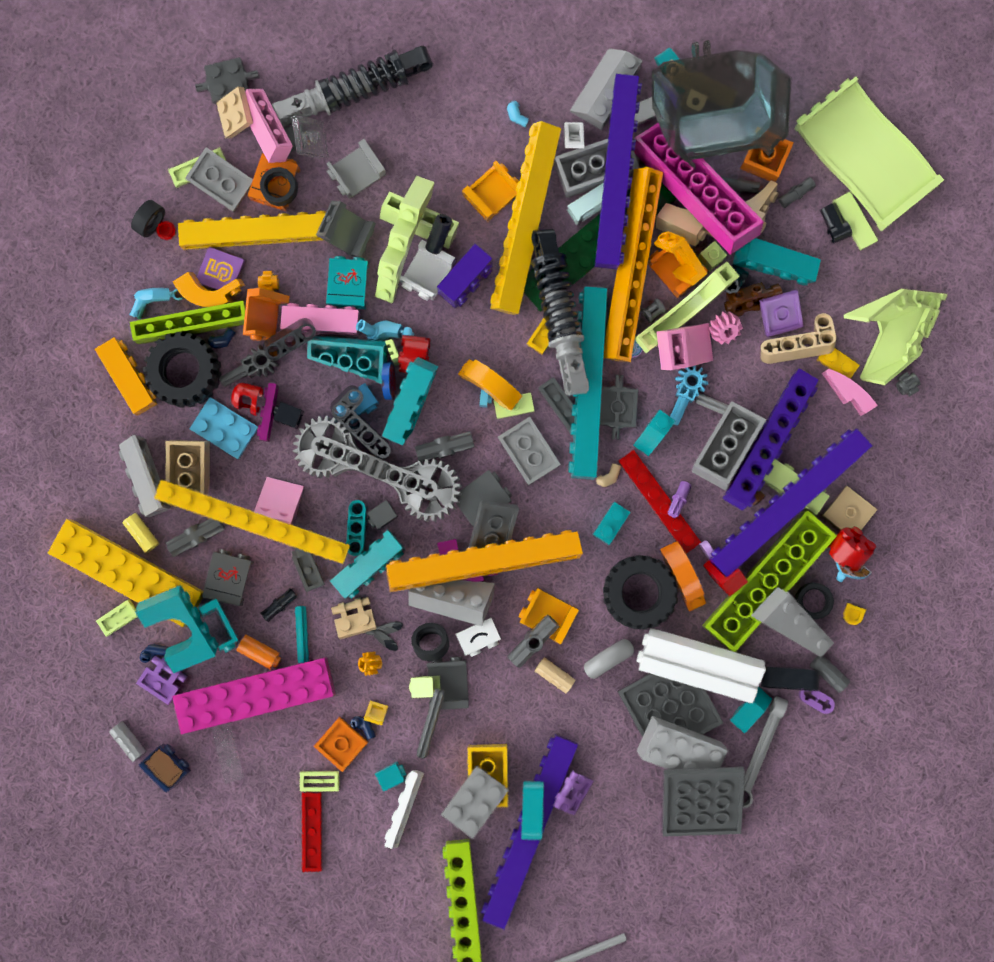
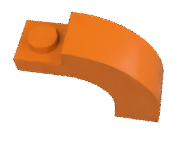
[660,541,706,612]

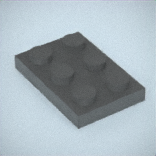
[469,501,519,549]

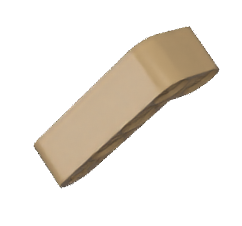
[760,313,836,364]

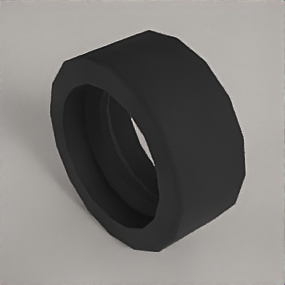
[260,167,298,206]
[131,200,165,238]
[795,583,834,620]
[411,622,450,662]

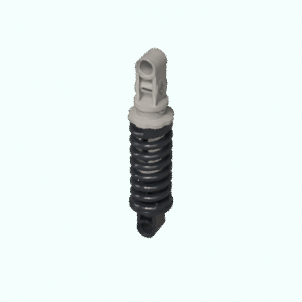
[272,46,433,127]
[531,229,589,396]

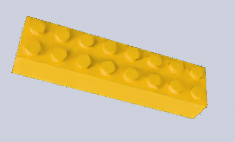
[48,519,203,627]

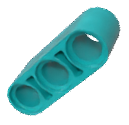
[346,500,367,556]
[522,781,543,840]

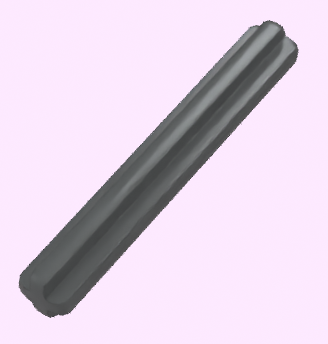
[417,688,445,759]

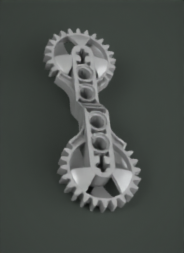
[293,416,462,522]

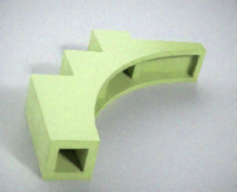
[375,176,434,303]

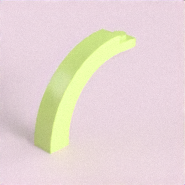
[635,262,740,353]

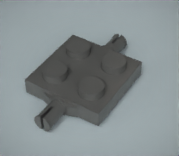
[195,57,259,104]
[600,375,638,440]

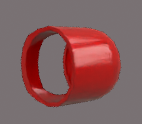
[231,383,263,416]

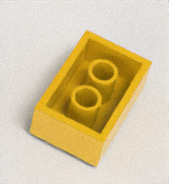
[468,744,508,807]

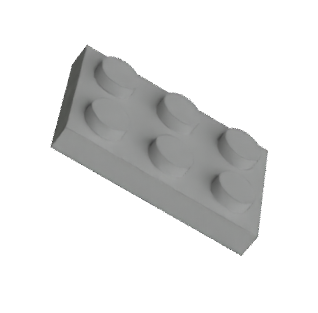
[185,147,253,212]
[498,417,561,486]
[441,766,508,839]

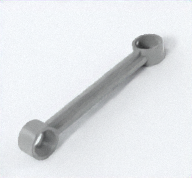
[743,696,788,809]

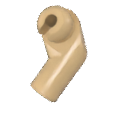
[596,463,621,487]

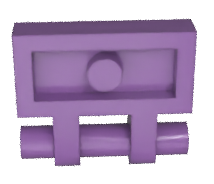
[136,656,188,705]
[553,771,594,815]

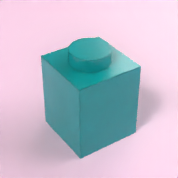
[375,762,407,792]

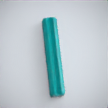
[295,606,309,663]

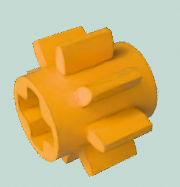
[258,271,279,292]
[358,651,382,676]

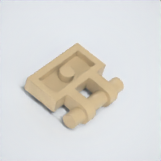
[331,597,377,640]

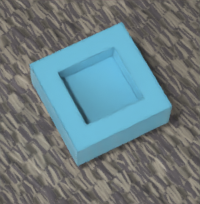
[479,389,492,408]

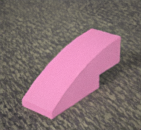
[822,369,878,416]

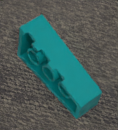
[733,238,821,286]
[307,335,388,384]
[382,357,439,446]
[330,530,405,599]

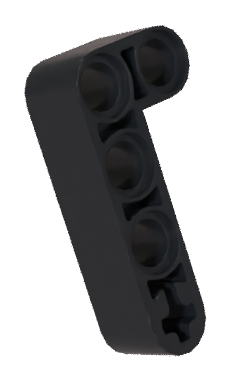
[330,385,391,459]

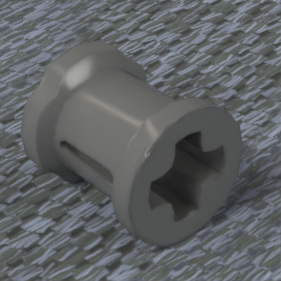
[641,298,666,323]

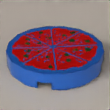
[381,362,396,400]

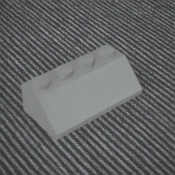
[570,49,643,130]
[119,435,171,517]

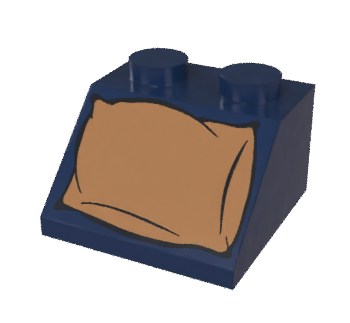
[138,744,191,793]

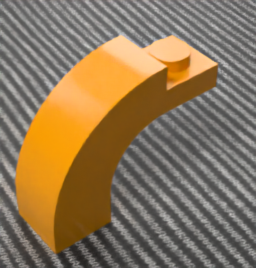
[173,272,245,307]
[458,359,522,411]

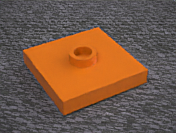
[313,717,368,772]

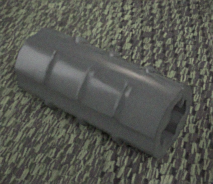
[809,655,850,693]

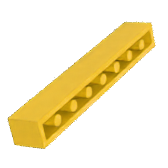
[178,211,326,250]

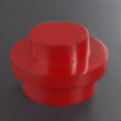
[157,221,176,240]

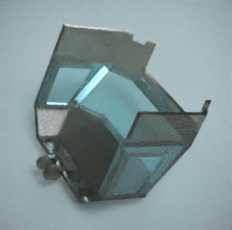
[652,40,791,169]

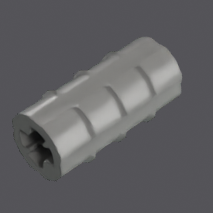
[109,721,147,762]

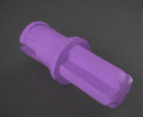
[668,481,692,518]

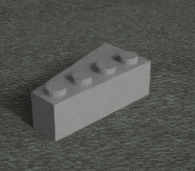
[408,580,495,626]
[751,587,834,657]

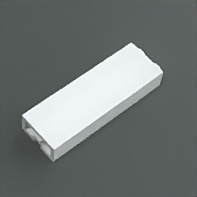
[636,628,765,703]

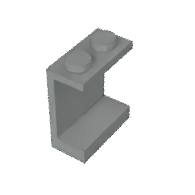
[326,139,386,199]

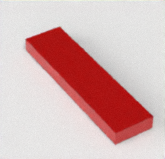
[302,792,322,872]

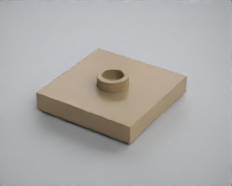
[822,486,877,530]

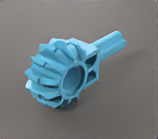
[670,365,708,426]

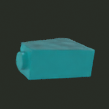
[633,410,676,457]

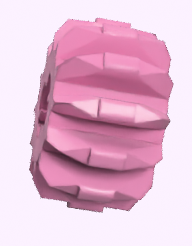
[708,311,743,345]

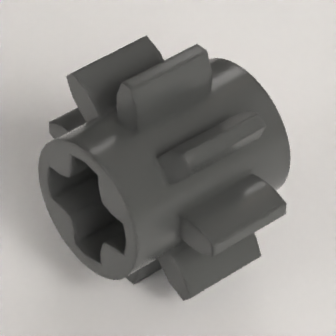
[896,372,921,396]

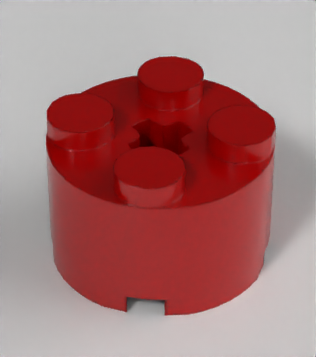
[398,335,431,374]
[828,526,876,572]

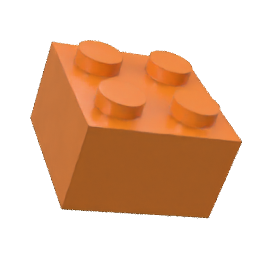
[740,128,793,182]

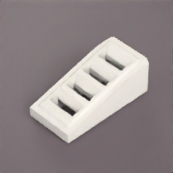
[564,122,584,148]

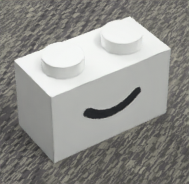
[456,618,501,657]

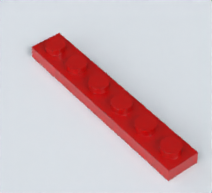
[618,450,701,554]

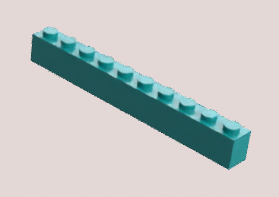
[568,286,607,480]

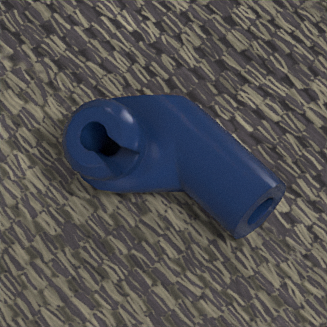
[208,328,236,349]
[139,644,168,663]
[350,716,376,740]

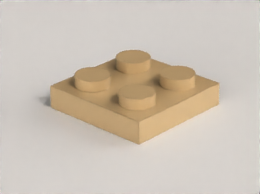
[217,87,253,138]

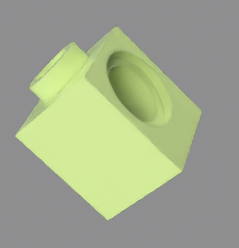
[698,241,727,272]
[409,676,441,698]

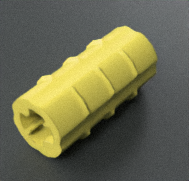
[122,513,160,553]

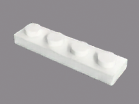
[385,770,424,849]

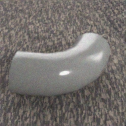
[584,639,634,679]

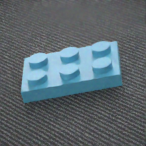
[190,397,258,460]

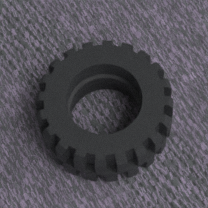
[143,332,222,408]
[603,555,679,630]

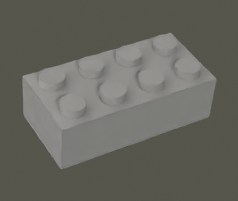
[554,139,639,198]
[692,401,766,491]
[637,716,728,770]

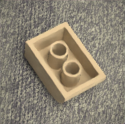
[166,440,210,496]

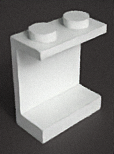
[400,240,456,301]

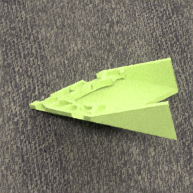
[844,289,947,385]

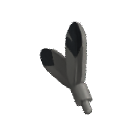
[366,621,403,651]

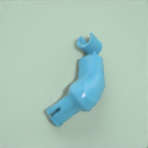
[129,288,183,319]
[356,320,414,341]

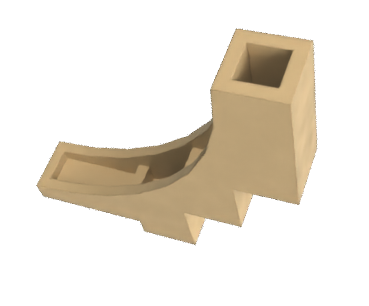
[656,181,778,247]

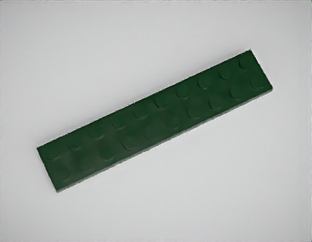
[523,182,677,312]

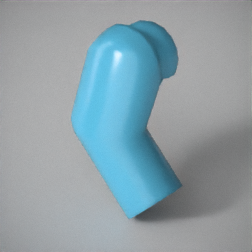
[507,101,529,127]

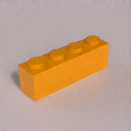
[95,337,157,416]

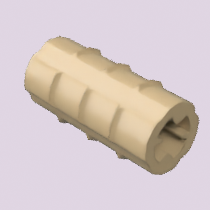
[535,657,575,694]

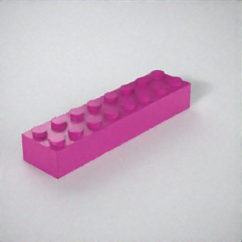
[634,119,764,255]
[172,657,336,734]

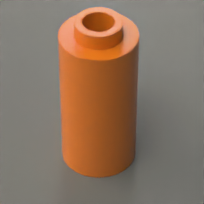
[236,634,281,670]

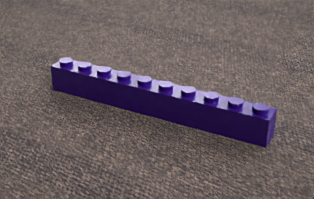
[595,74,642,270]
[709,429,873,577]
[480,734,578,930]

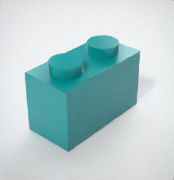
[592,502,631,545]

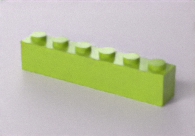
[130,301,246,345]

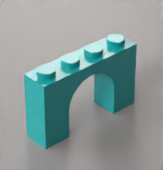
[135,585,218,674]

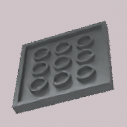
[617,673,723,738]
[662,767,745,836]

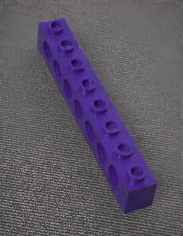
[722,368,819,511]

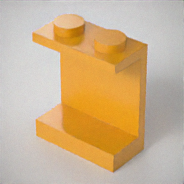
[518,588,579,644]

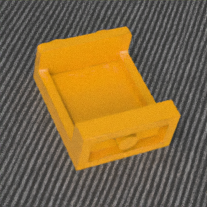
[462,161,519,222]
[654,231,707,286]

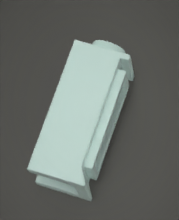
[567,183,603,225]

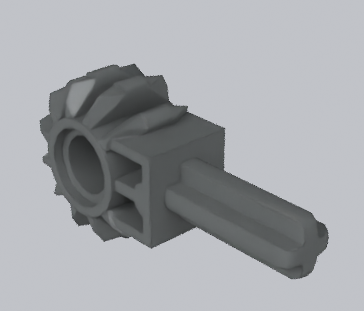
[219,345,279,387]

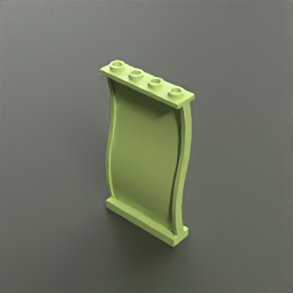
[794,77,944,232]

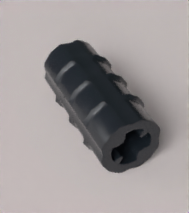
[425,214,452,254]

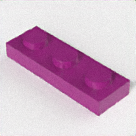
[257,383,279,442]

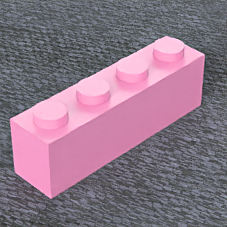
[245,89,293,163]
[280,303,360,336]

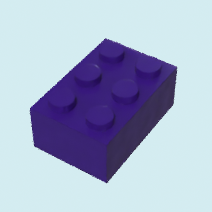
[437,244,493,309]

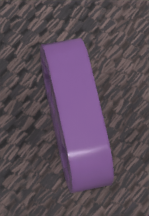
[799,690,835,714]

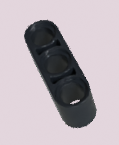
[263,318,316,360]
[761,667,819,691]

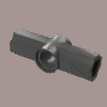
[415,431,474,462]
[166,518,226,557]
[507,614,560,668]

